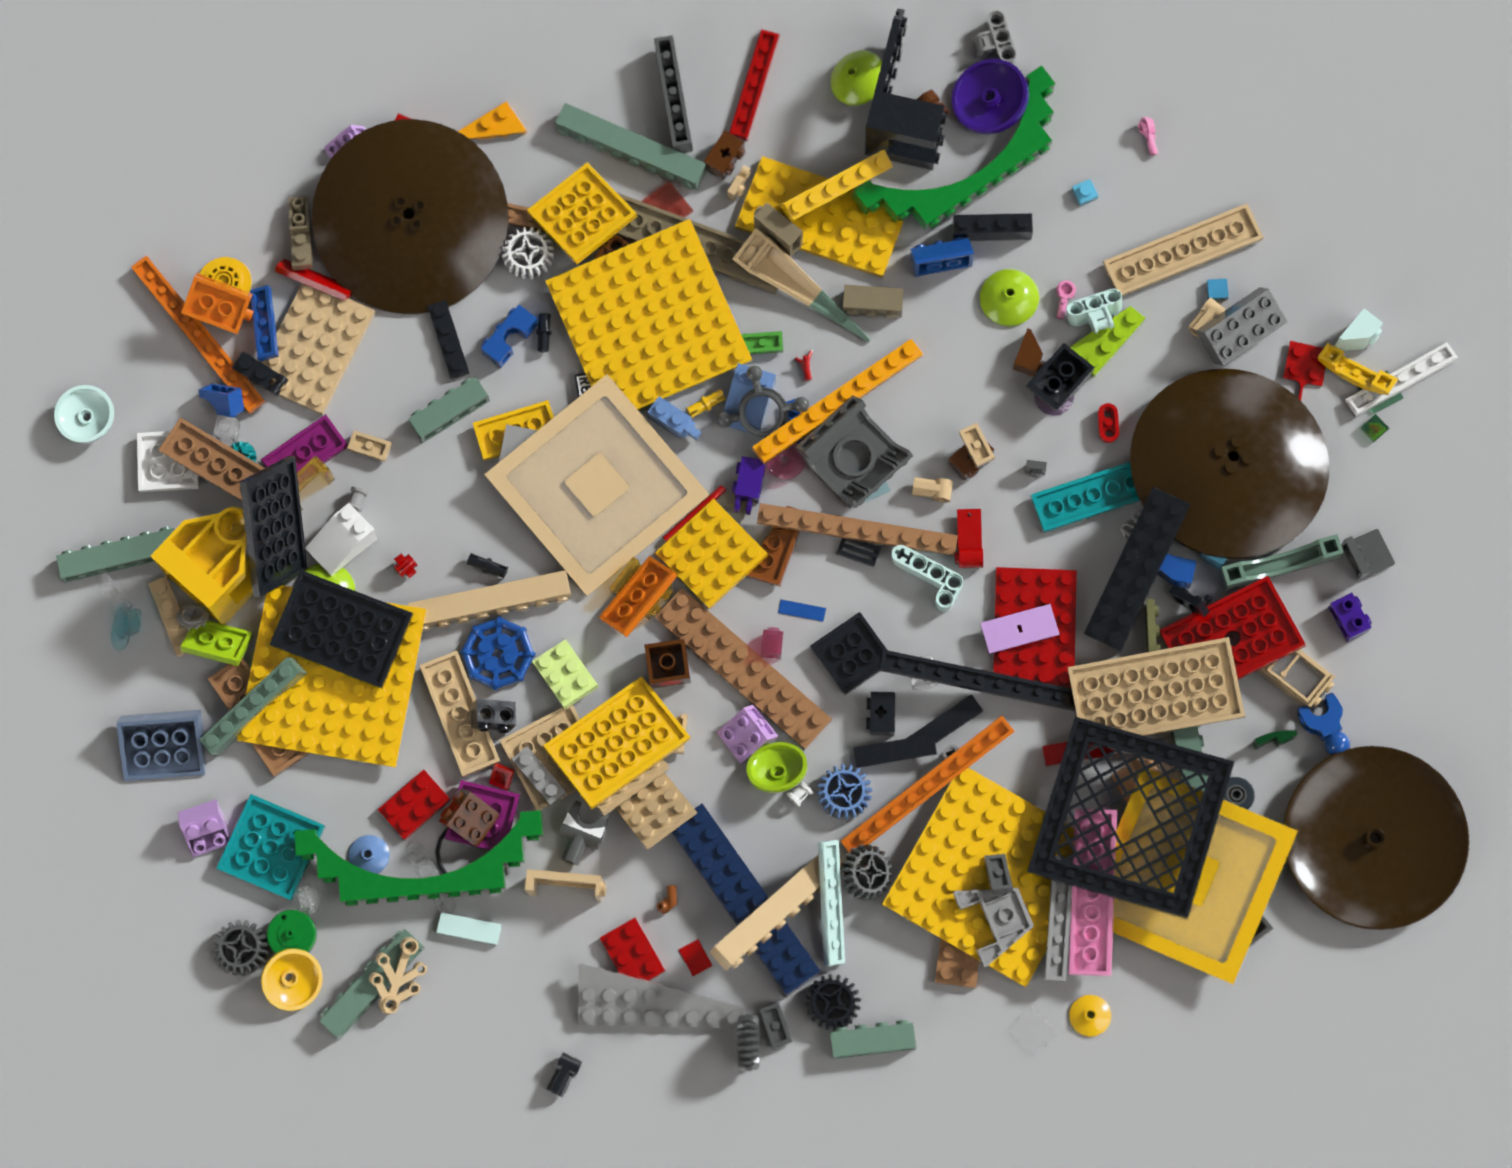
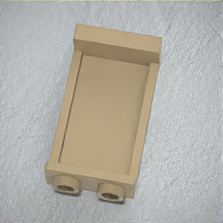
[525,869,607,902]

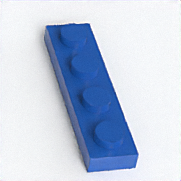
[250,285,279,362]

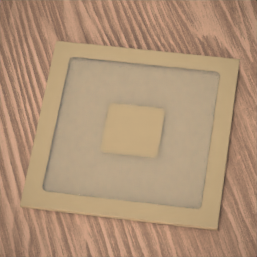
[484,375,710,596]

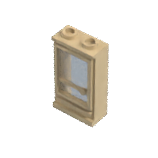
[1257,650,1335,709]

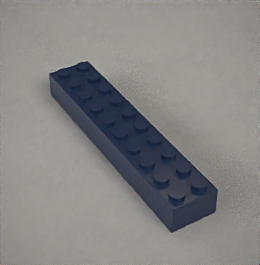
[671,803,821,997]

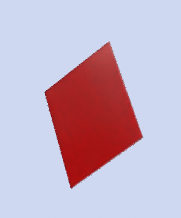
[679,939,713,976]

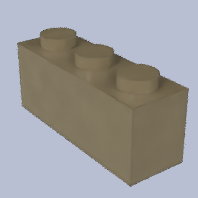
[843,285,904,319]

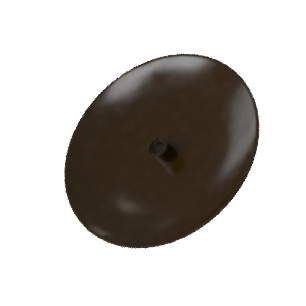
[1283,746,1469,930]

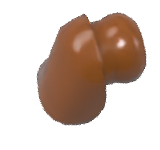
[656,885,677,914]

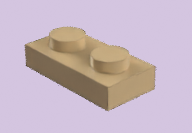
[959,423,995,468]
[347,430,392,462]

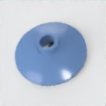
[349,835,390,874]

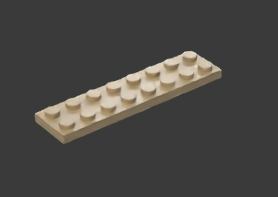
[1103,203,1264,297]

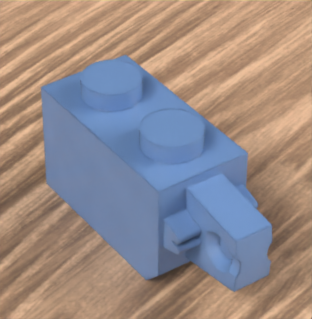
[648,396,701,441]

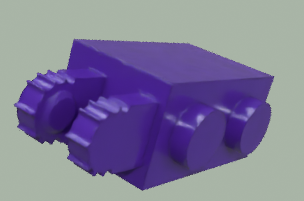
[732,456,766,515]

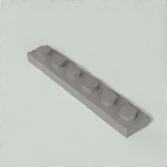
[1044,856,1073,982]

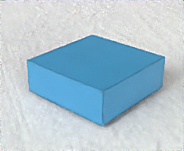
[1207,279,1229,300]

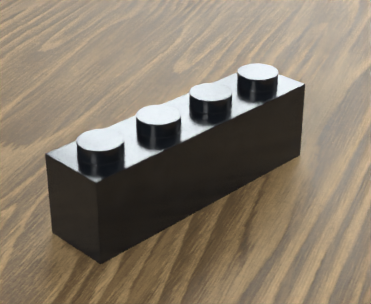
[952,213,1033,241]

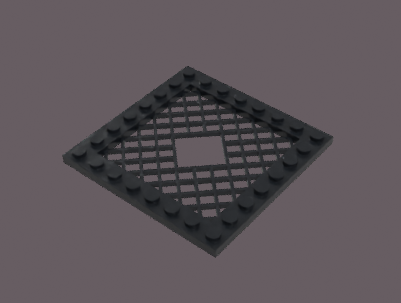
[1027,717,1235,920]

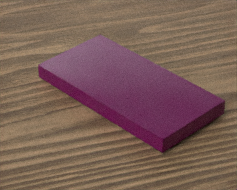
[260,414,348,482]

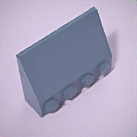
[116,710,205,781]

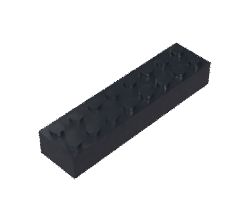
[1083,487,1191,652]

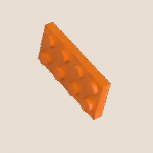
[599,556,678,638]

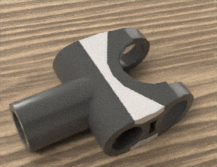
[559,800,609,866]

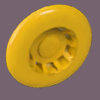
[199,257,252,292]

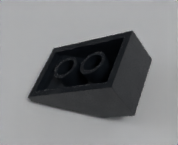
[1026,343,1095,412]

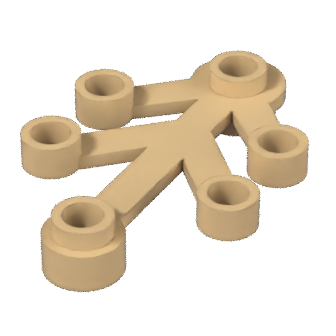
[369,937,427,1014]

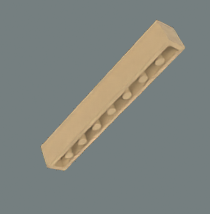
[408,570,572,632]
[710,856,844,971]

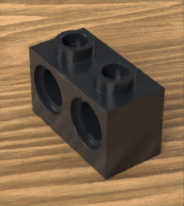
[471,699,516,733]

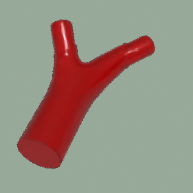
[794,350,813,381]

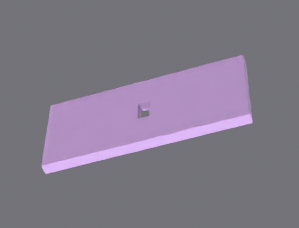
[980,604,1059,654]

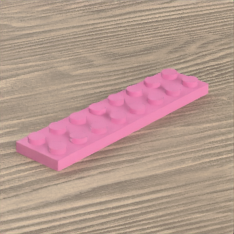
[1069,809,1117,976]

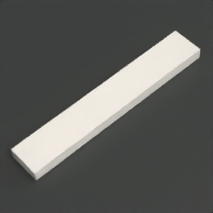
[1345,342,1458,417]

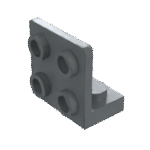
[1341,529,1395,580]

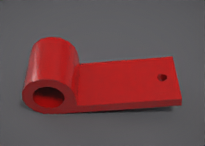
[954,509,983,568]

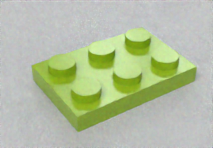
[181,621,253,666]

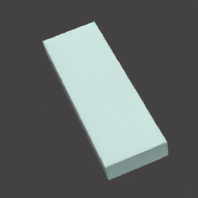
[437,912,502,945]

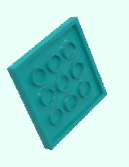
[216,794,326,901]

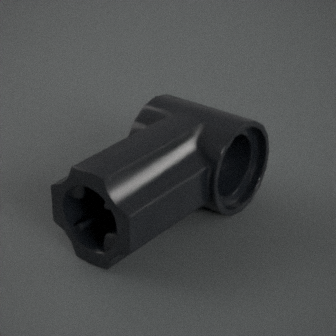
[547,1052,582,1098]

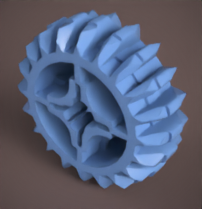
[817,764,872,820]

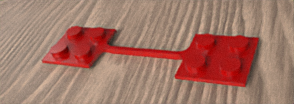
[1283,341,1326,401]

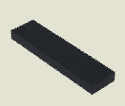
[907,694,983,743]
[854,734,937,768]

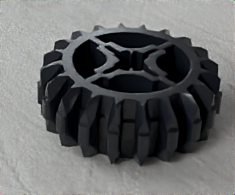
[805,974,861,1030]

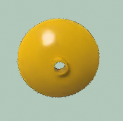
[261,949,323,1011]

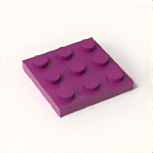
[445,780,520,851]

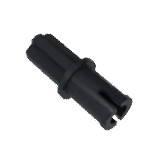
[536,313,552,353]

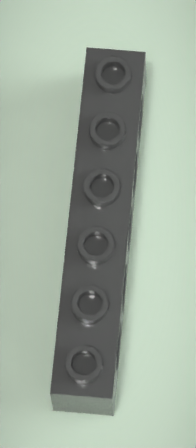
[654,35,693,153]

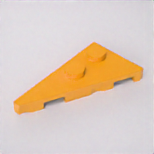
[458,101,527,140]

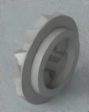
[177,604,209,630]

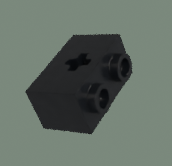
[866,692,895,736]

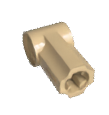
[1188,298,1226,338]
[912,477,953,503]

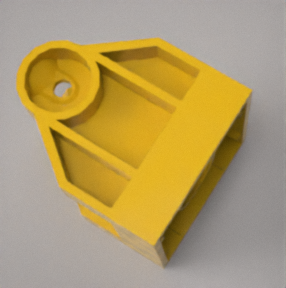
[150,507,253,625]

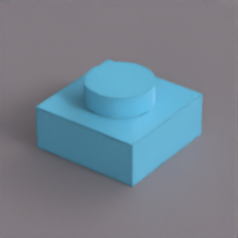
[1072,179,1098,206]

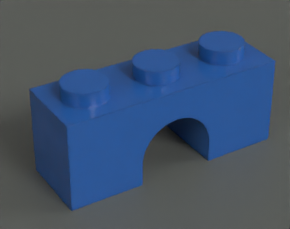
[481,305,538,368]

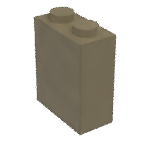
[754,202,803,258]

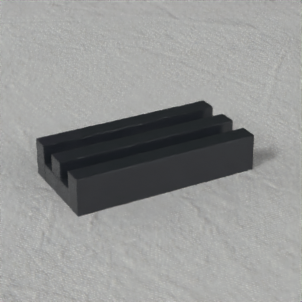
[836,538,881,567]

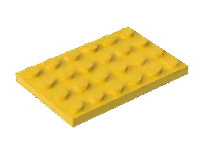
[543,676,691,810]

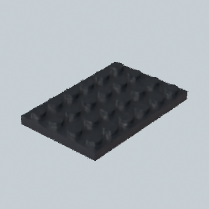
[240,456,307,597]
[269,570,414,689]

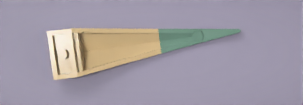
[733,228,870,341]

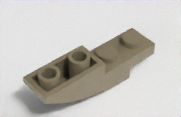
[289,195,314,271]

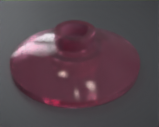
[766,443,805,480]

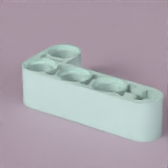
[891,545,963,612]

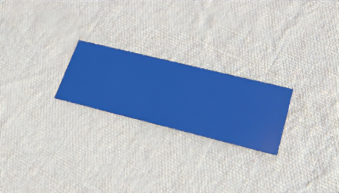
[778,599,826,622]

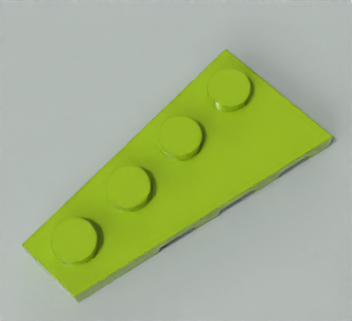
[1070,306,1146,377]

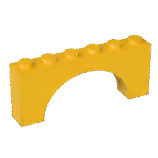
[773,149,893,221]

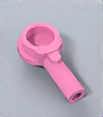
[1138,117,1158,156]
[1056,280,1076,320]

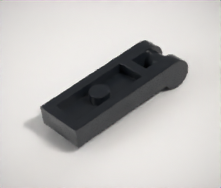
[232,352,289,397]

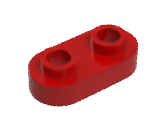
[1098,403,1119,443]

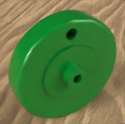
[266,910,317,954]

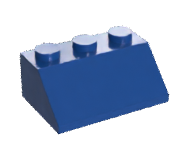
[910,237,974,277]

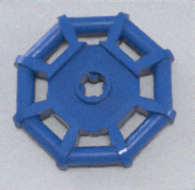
[460,616,536,691]

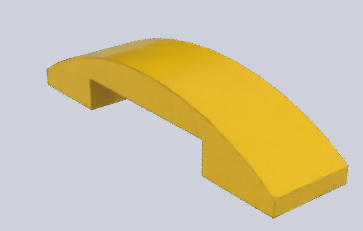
[1317,343,1398,395]

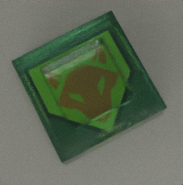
[1360,414,1390,443]

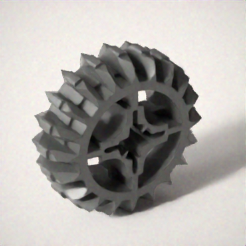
[840,844,894,900]
[213,920,269,976]
[737,1014,759,1071]

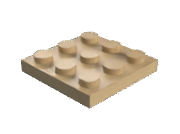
[615,772,697,850]

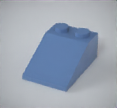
[724,363,776,433]

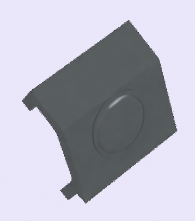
[795,395,913,509]

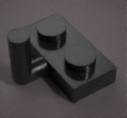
[1169,586,1213,617]

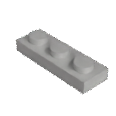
[512,746,567,806]

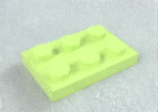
[532,639,599,709]

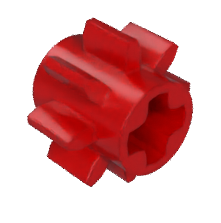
[393,553,418,578]

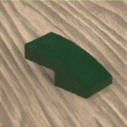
[1252,730,1298,750]

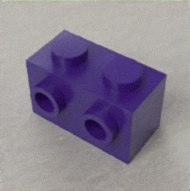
[1328,592,1372,642]

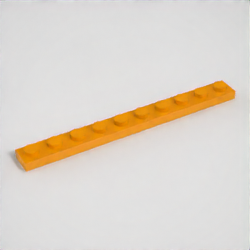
[752,339,923,464]

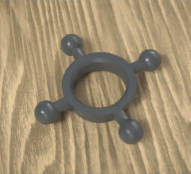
[716,366,810,458]

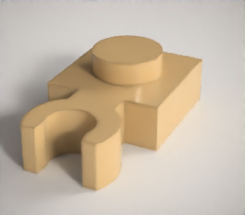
[727,165,751,202]

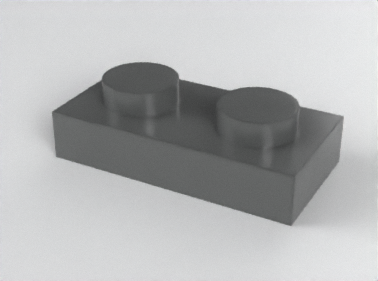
[984,854,1013,895]
[759,1002,792,1049]

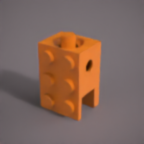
[181,273,254,334]

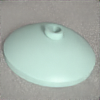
[54,385,114,443]

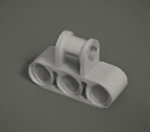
[972,11,1016,65]

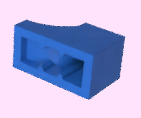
[198,383,244,418]

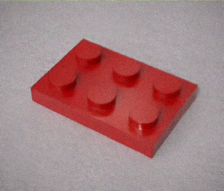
[378,769,451,840]
[600,918,666,981]

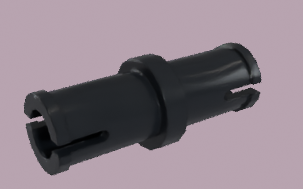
[467,553,509,579]

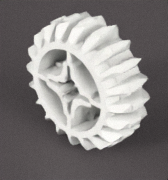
[502,227,555,280]

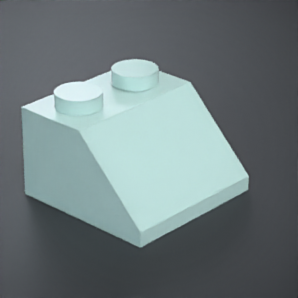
[1335,308,1383,351]

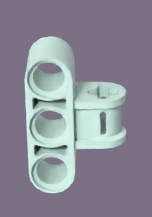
[1067,289,1122,334]

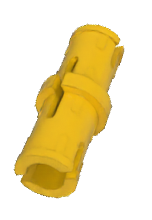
[685,389,726,419]

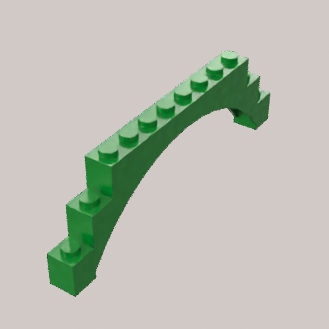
[852,65,1056,231]
[294,810,544,906]

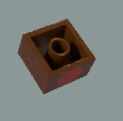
[644,639,691,689]

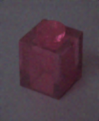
[761,627,784,659]

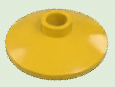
[1069,995,1111,1037]

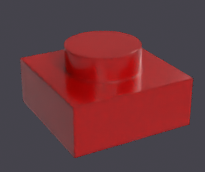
[489,763,515,790]

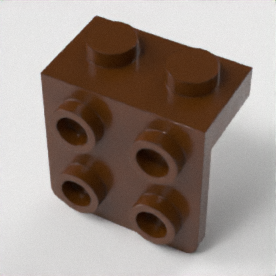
[438,788,499,846]

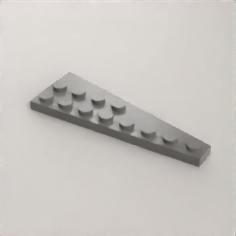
[578,963,744,1028]

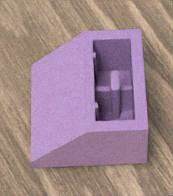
[178,799,230,857]

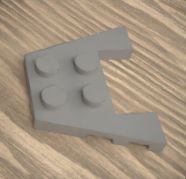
[953,888,1034,968]

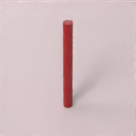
[662,485,727,542]

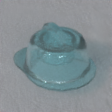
[111,603,141,651]

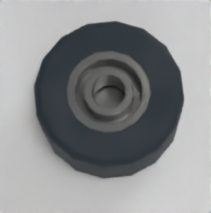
[1224,777,1255,810]

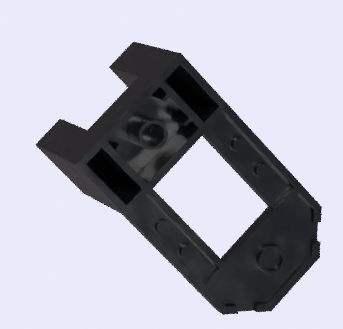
[865,8,947,170]

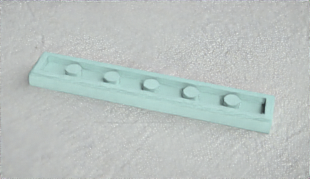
[818,840,845,966]

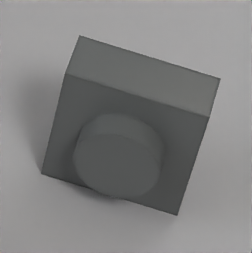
[1025,460,1047,477]

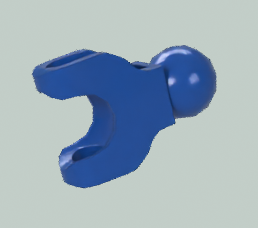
[1297,693,1350,755]

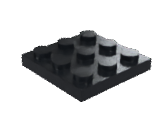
[810,612,887,696]

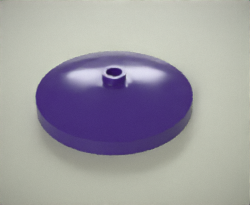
[952,59,1029,135]

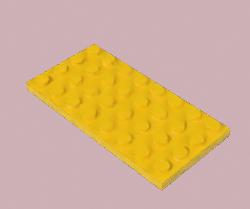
[735,156,904,278]

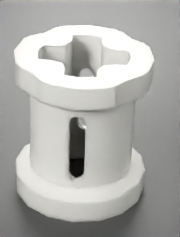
[787,781,813,807]

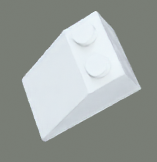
[305,503,377,576]

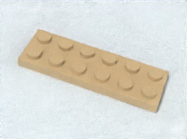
[419,651,501,777]

